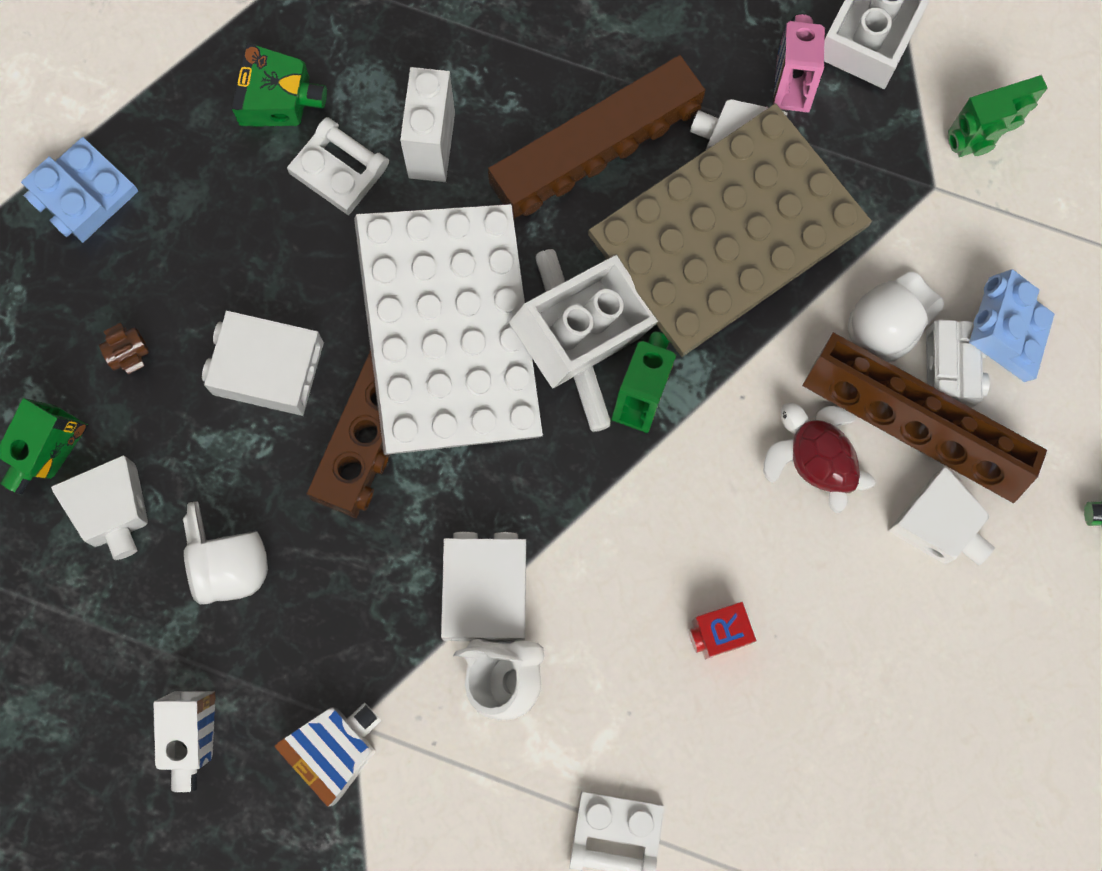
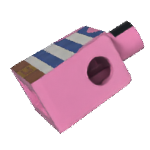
[773,14,825,112]

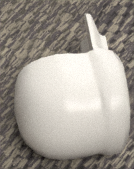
[848,272,944,362]
[183,501,268,604]
[453,639,544,720]

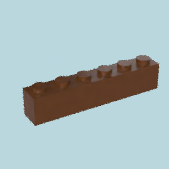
[488,55,705,219]

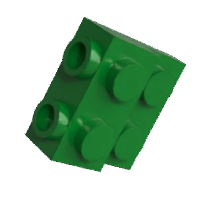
[948,75,1048,157]

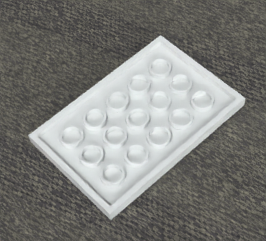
[354,204,543,455]

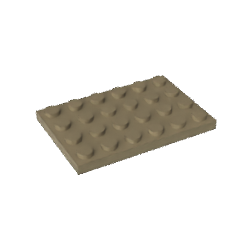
[588,103,872,357]

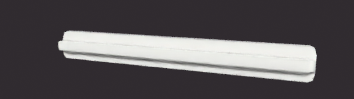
[536,249,611,432]

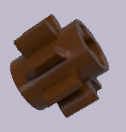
[99,323,150,374]

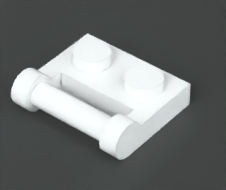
[287,117,389,216]
[569,791,665,871]

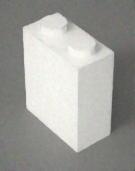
[400,67,455,182]
[202,311,324,416]
[441,532,526,642]

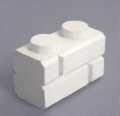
[926,320,990,408]

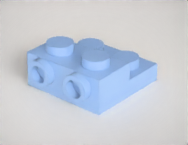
[21,137,138,243]
[969,269,1054,382]

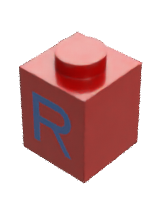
[689,602,757,660]

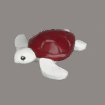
[763,403,876,513]

